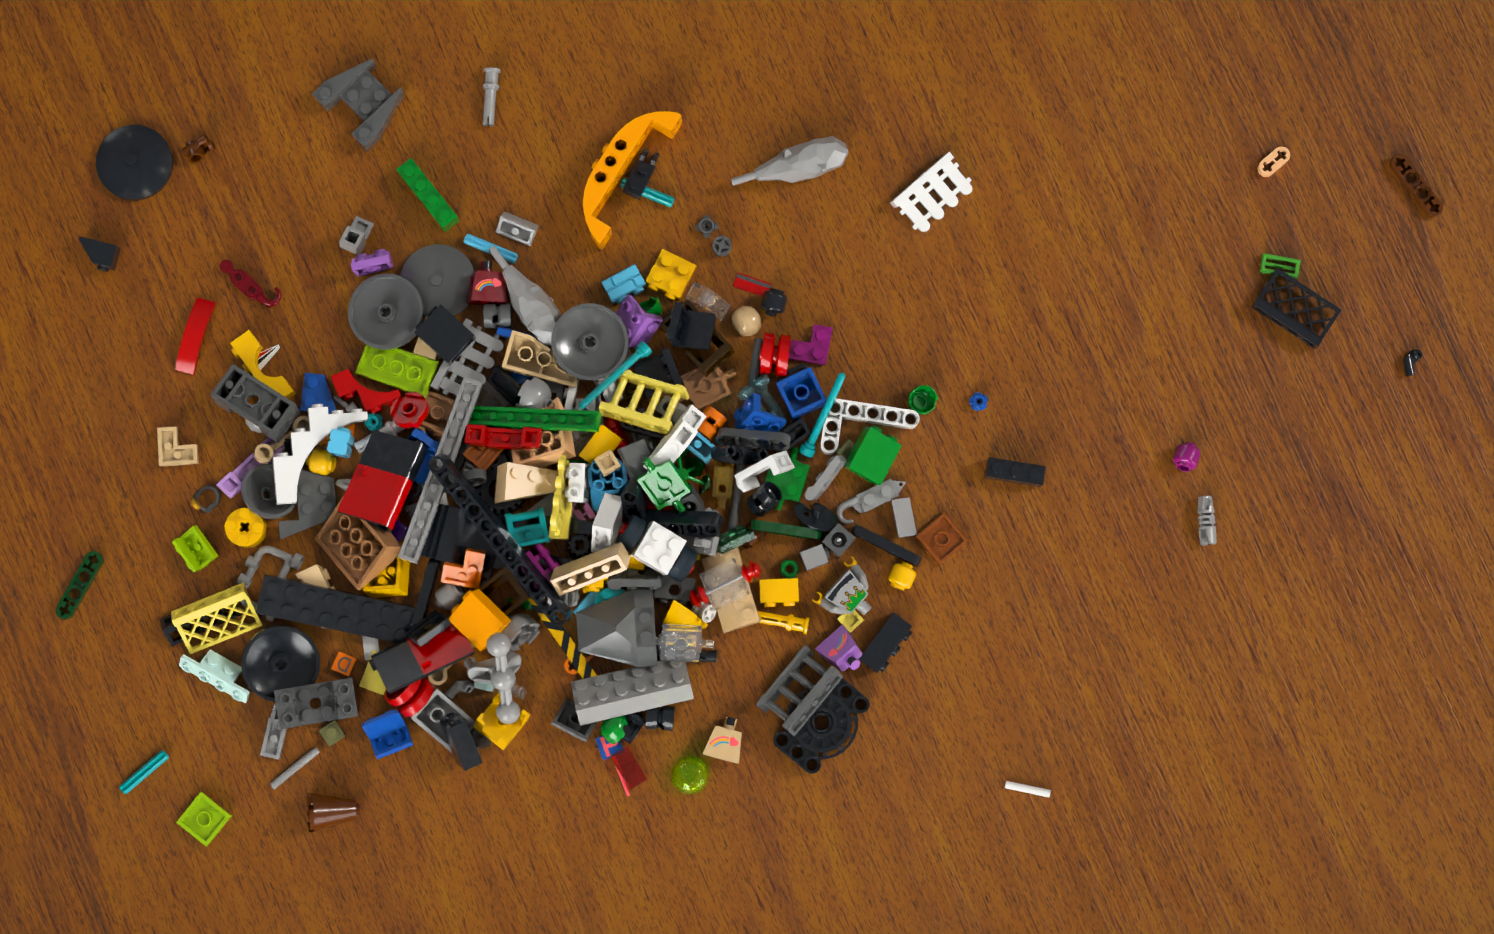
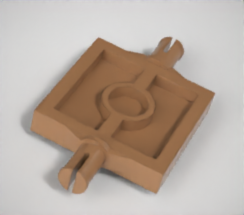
[678,367,737,410]

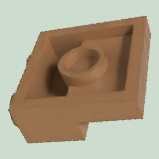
[412,391,455,441]

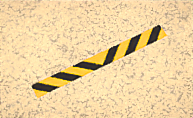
[528,598,597,679]

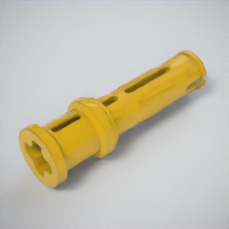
[758,611,810,635]

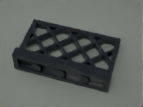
[1251,268,1342,349]

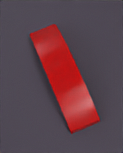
[175,297,216,375]
[464,424,543,450]

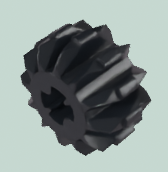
[564,533,592,560]

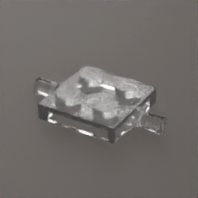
[656,624,714,662]

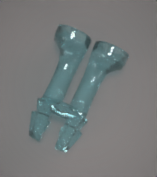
[737,374,787,423]

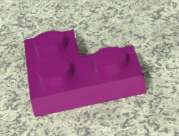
[788,324,832,366]

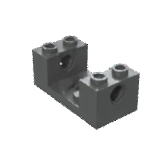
[210,364,300,443]
[274,678,358,729]

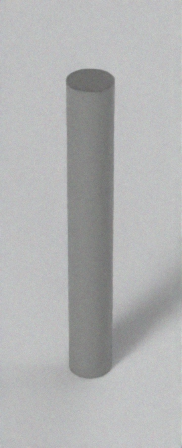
[270,746,320,790]

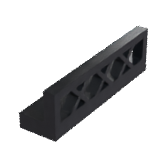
[160,587,242,646]

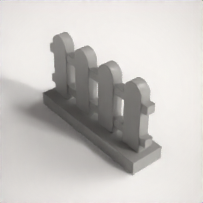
[430,319,504,396]

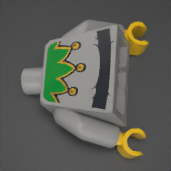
[812,556,871,615]

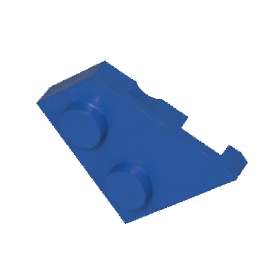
[300,373,337,414]

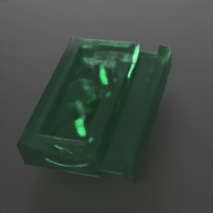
[717,524,755,554]

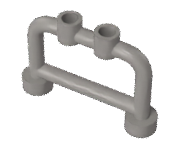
[237,545,304,623]

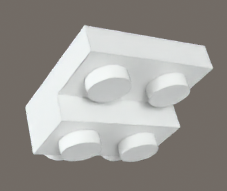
[565,463,590,502]

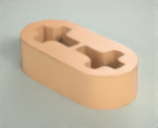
[1257,146,1290,177]

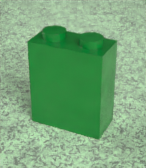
[843,425,902,486]

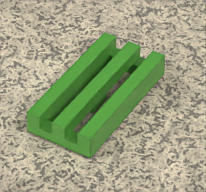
[1259,253,1301,280]

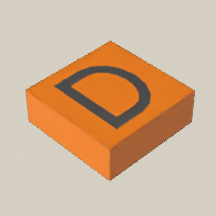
[331,651,357,677]

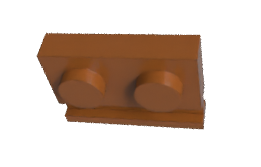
[462,426,505,471]

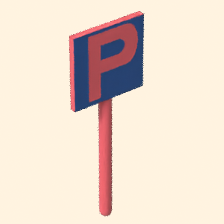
[595,736,630,796]

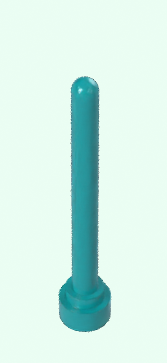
[578,341,652,409]
[799,372,846,458]

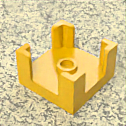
[473,692,530,750]

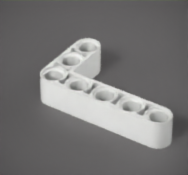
[820,398,920,455]

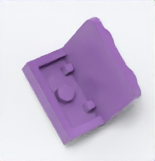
[616,295,663,348]

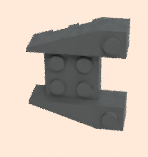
[312,59,405,152]

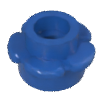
[969,392,988,411]

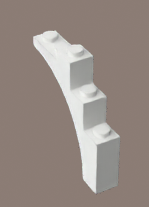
[272,404,368,505]

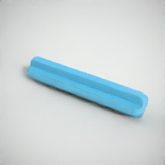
[464,234,518,264]

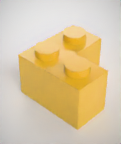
[363,552,410,598]

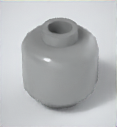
[435,583,464,611]

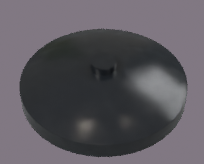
[96,125,173,201]
[241,625,320,702]

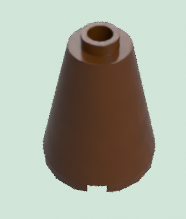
[307,793,360,832]

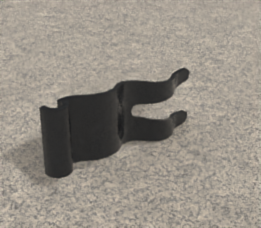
[421,503,593,570]

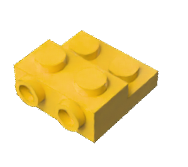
[645,249,697,301]

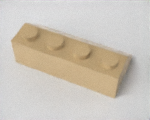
[701,547,761,633]

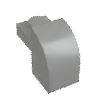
[339,216,374,255]

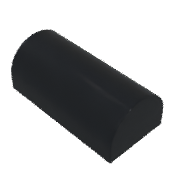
[776,417,812,453]

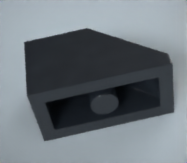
[79,236,121,272]

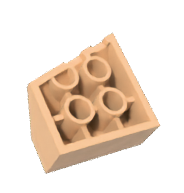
[511,397,576,468]

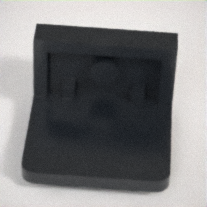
[666,302,716,350]

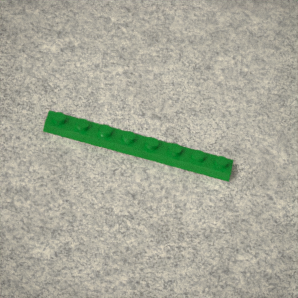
[469,406,602,432]

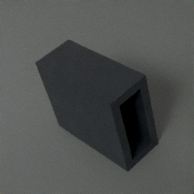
[414,304,476,366]
[439,713,483,771]

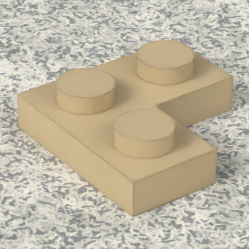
[157,426,199,467]

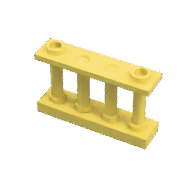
[599,369,689,435]

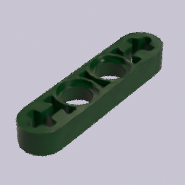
[750,520,823,540]
[56,551,104,619]

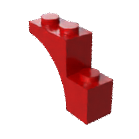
[331,369,403,414]

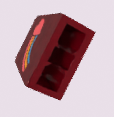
[466,261,507,306]

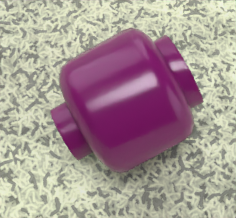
[1173,442,1201,472]

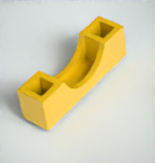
[230,330,296,399]

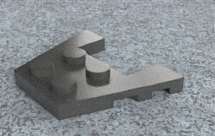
[278,470,336,539]

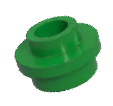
[780,559,799,579]

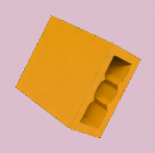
[448,589,511,652]

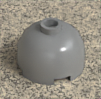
[516,376,552,409]
[502,613,540,651]

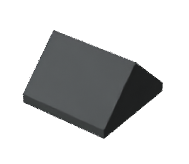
[551,698,597,743]

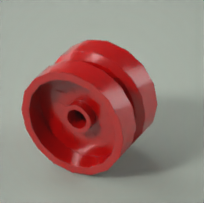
[759,332,791,377]
[384,678,434,717]

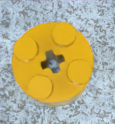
[224,508,267,548]

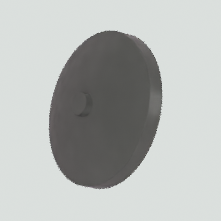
[400,244,475,318]
[348,274,424,350]
[551,303,629,381]

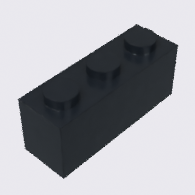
[984,457,1046,487]
[858,612,912,673]

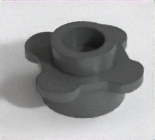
[695,215,718,238]

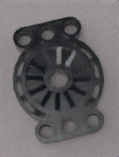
[773,678,870,774]

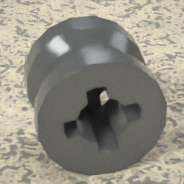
[712,236,732,257]

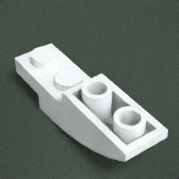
[643,405,707,470]

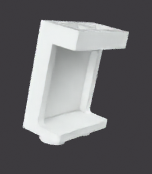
[734,451,795,492]

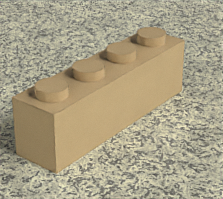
[550,542,631,596]

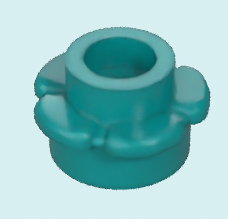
[364,413,383,432]

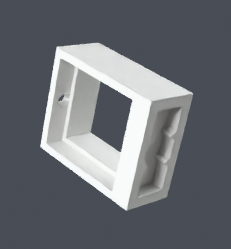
[591,493,623,552]

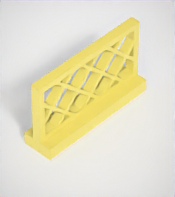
[171,582,262,654]

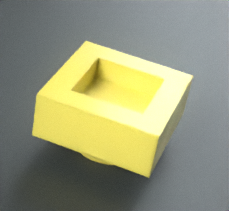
[837,610,864,633]

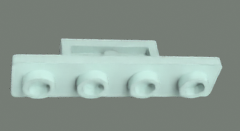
[179,650,250,703]

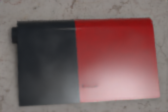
[337,430,428,532]
[369,622,475,694]

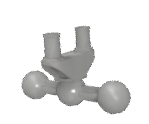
[464,632,522,724]

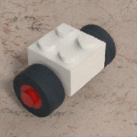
[615,515,698,582]

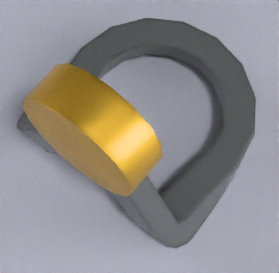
[190,485,221,513]

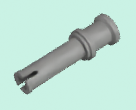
[482,67,501,126]

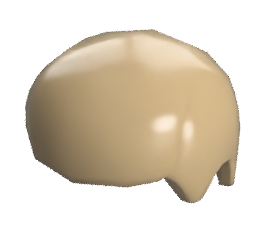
[731,306,761,336]

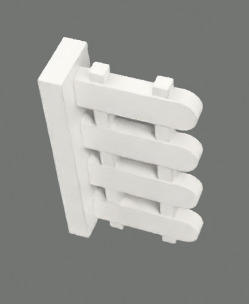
[890,152,972,232]

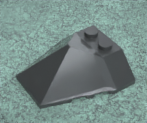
[576,588,658,667]

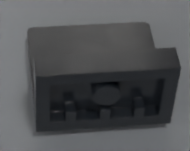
[634,348,683,399]

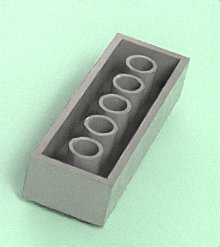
[571,655,694,726]

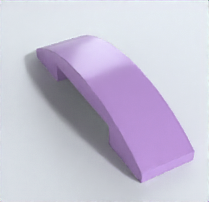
[216,437,285,499]

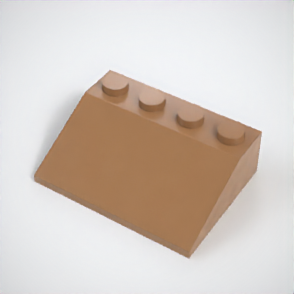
[315,497,402,590]

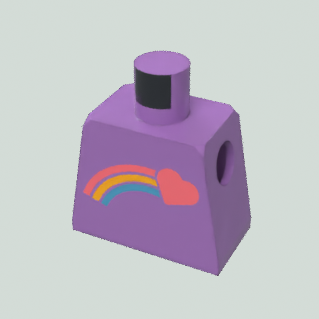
[815,624,862,672]

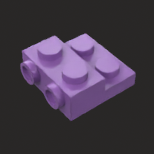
[351,249,394,277]

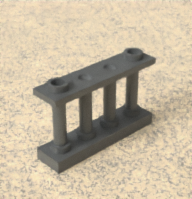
[756,645,844,736]

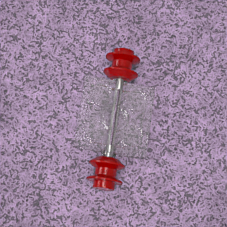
[689,558,761,610]

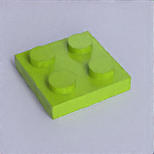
[176,792,232,847]

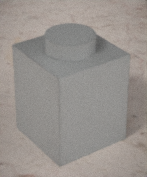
[800,544,831,572]

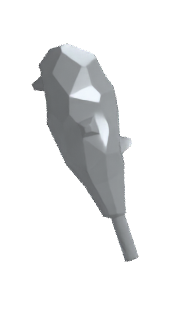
[731,136,849,186]
[489,245,562,349]

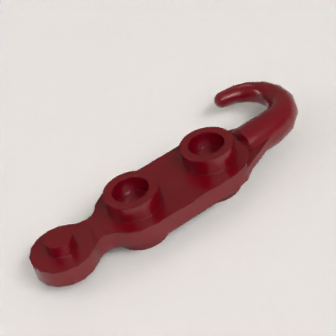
[220,260,281,307]

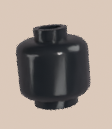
[760,288,787,317]

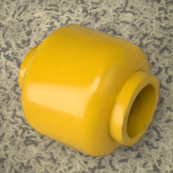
[306,449,336,476]
[888,561,917,591]

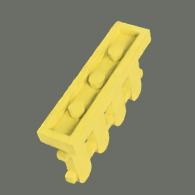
[549,455,574,540]

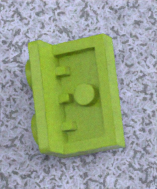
[172,525,218,572]

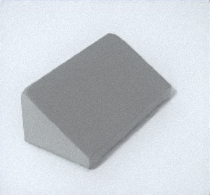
[496,212,539,246]
[891,497,917,539]

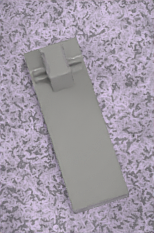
[679,536,719,556]

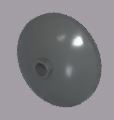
[241,464,297,519]

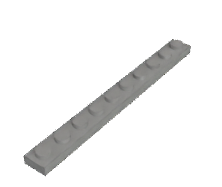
[398,377,483,564]

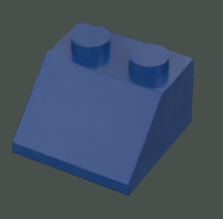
[776,367,827,421]

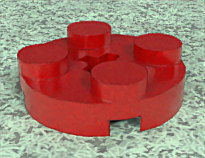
[390,392,430,428]

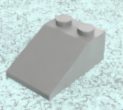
[410,684,475,753]

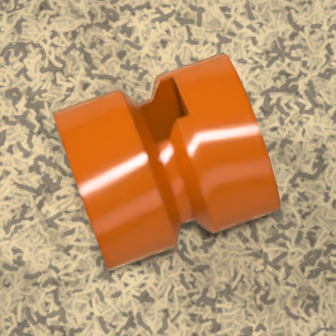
[697,405,727,441]

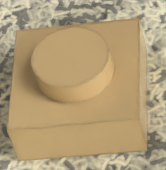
[594,449,621,477]

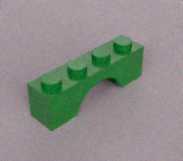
[396,158,460,232]

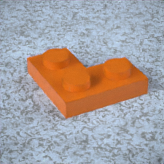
[441,548,486,589]

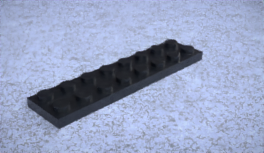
[255,574,416,643]

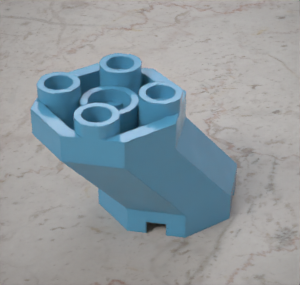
[587,458,628,517]

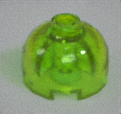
[671,756,710,795]

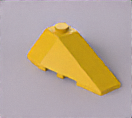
[663,600,708,634]

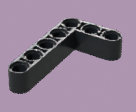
[621,480,723,537]

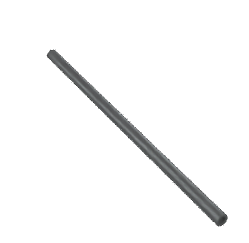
[724,338,763,550]

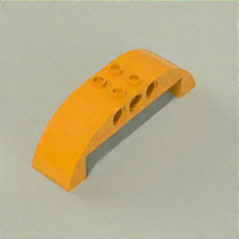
[583,111,682,250]

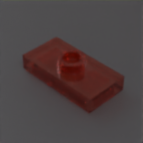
[610,746,647,790]

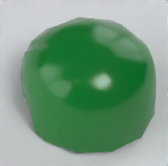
[639,296,663,316]
[908,385,938,415]
[600,715,628,744]

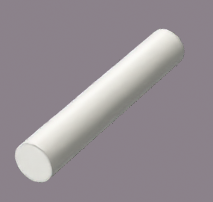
[1004,781,1051,797]

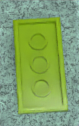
[355,345,439,398]

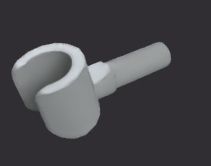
[333,396,359,413]

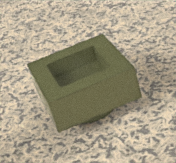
[835,439,855,459]
[319,720,346,747]

